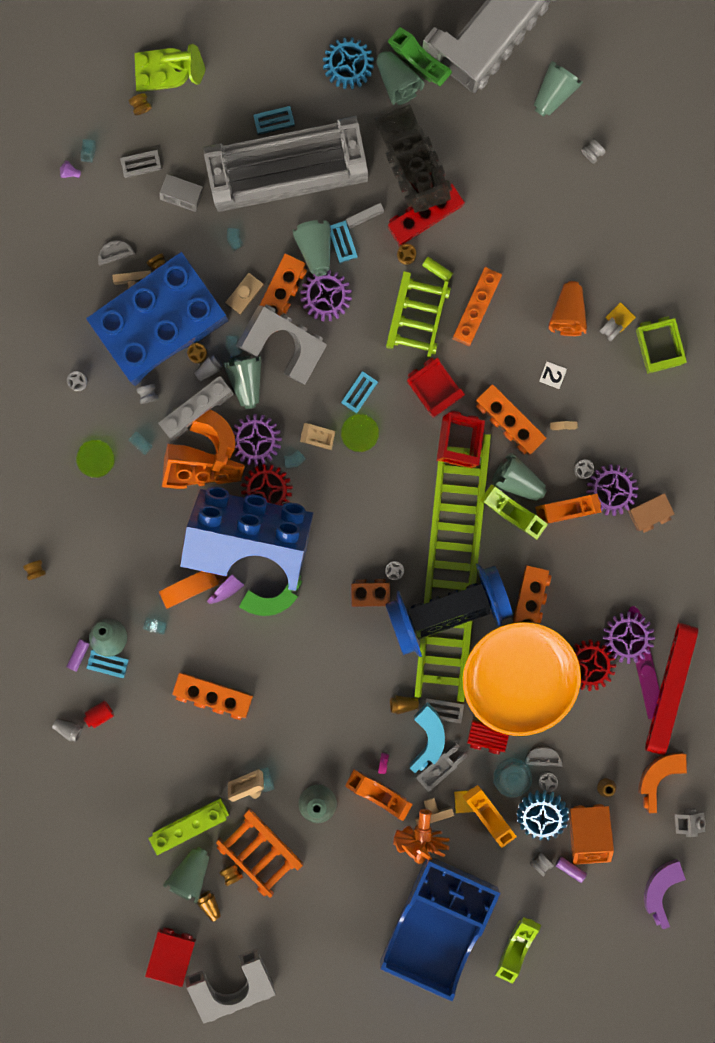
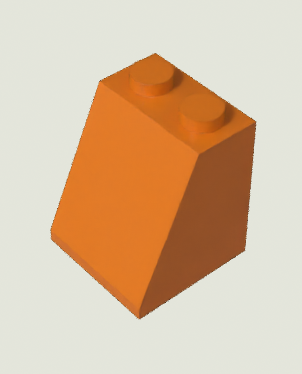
[569,804,614,865]

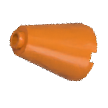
[549,281,587,336]

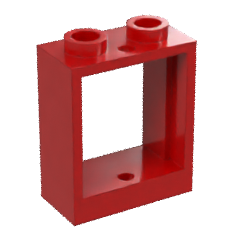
[436,411,485,469]

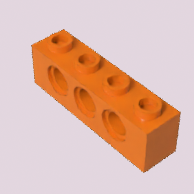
[260,253,307,334]
[452,267,502,347]
[475,384,547,455]
[512,565,552,624]
[172,672,253,720]

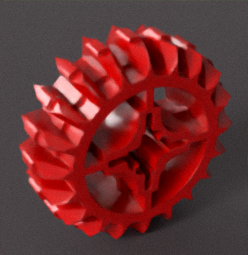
[241,464,293,506]
[574,639,616,691]

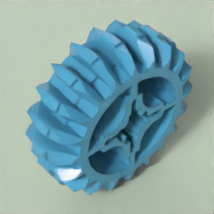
[323,37,374,89]
[517,790,569,841]

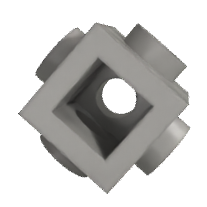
[675,809,706,837]

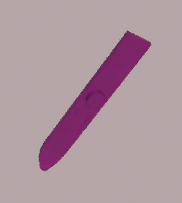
[628,606,660,719]

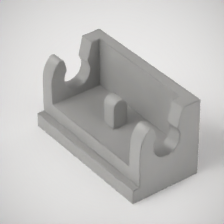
[160,174,203,212]

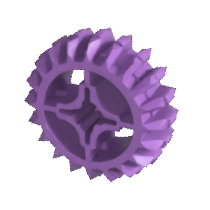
[300,270,352,322]
[233,414,282,466]
[586,464,638,516]
[603,611,655,664]

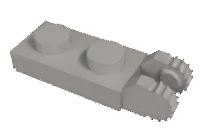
[416,743,468,792]

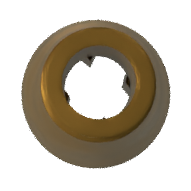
[390,696,419,715]
[597,778,616,797]
[197,891,221,921]

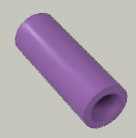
[66,639,90,672]
[555,857,587,883]

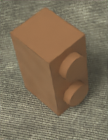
[628,493,674,533]

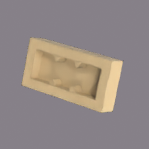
[112,270,152,289]
[225,273,264,315]
[300,423,336,450]
[228,769,264,802]
[415,798,454,825]

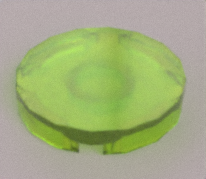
[341,414,379,452]
[76,440,115,478]

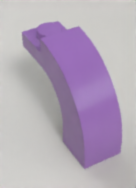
[644,859,686,929]

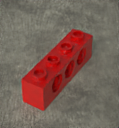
[387,184,465,247]

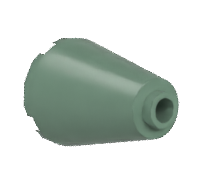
[376,51,425,105]
[534,61,583,117]
[292,220,331,276]
[223,355,261,409]
[492,453,547,501]
[89,619,127,657]
[299,784,337,823]
[163,847,210,904]

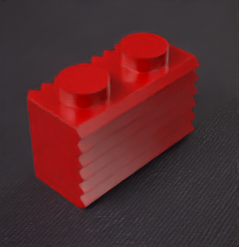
[467,720,509,755]

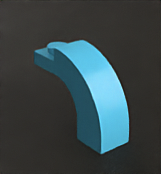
[410,702,445,773]

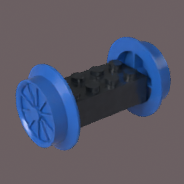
[385,563,513,657]

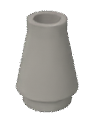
[194,355,223,381]
[52,718,83,742]

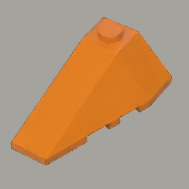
[162,444,244,489]

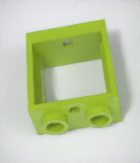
[636,316,687,374]

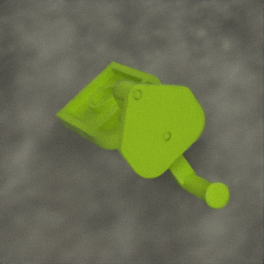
[134,44,205,92]

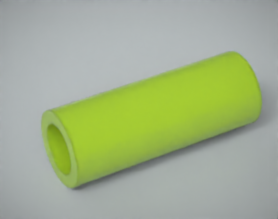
[422,257,453,282]

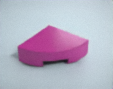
[378,752,389,774]

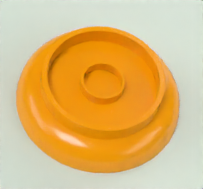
[463,622,581,736]

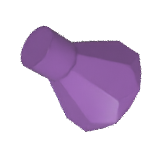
[60,160,81,178]

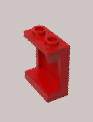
[406,358,465,418]
[145,927,196,987]

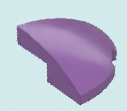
[207,574,245,604]

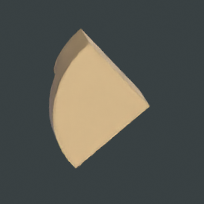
[550,421,578,430]

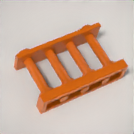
[216,808,304,898]

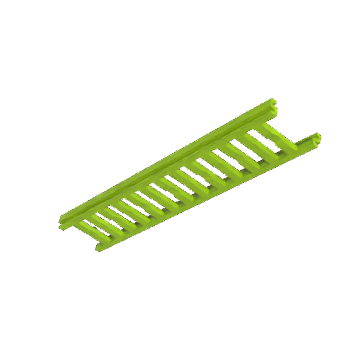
[414,434,491,702]

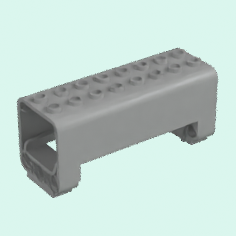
[422,0,555,93]
[203,116,368,212]

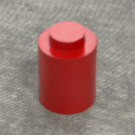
[83,700,114,729]

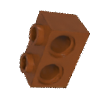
[351,579,390,607]

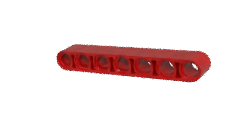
[645,623,699,756]

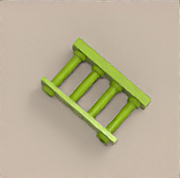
[386,271,451,358]
[148,798,230,855]

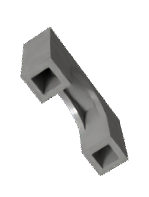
[236,304,327,385]
[158,376,234,441]
[185,949,275,1024]

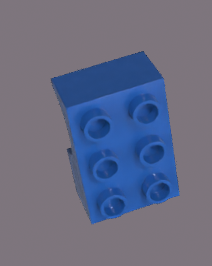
[86,252,229,386]
[180,487,314,591]
[380,857,501,1001]

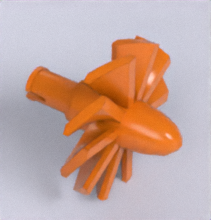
[393,809,450,864]

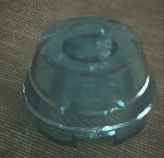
[494,759,532,797]

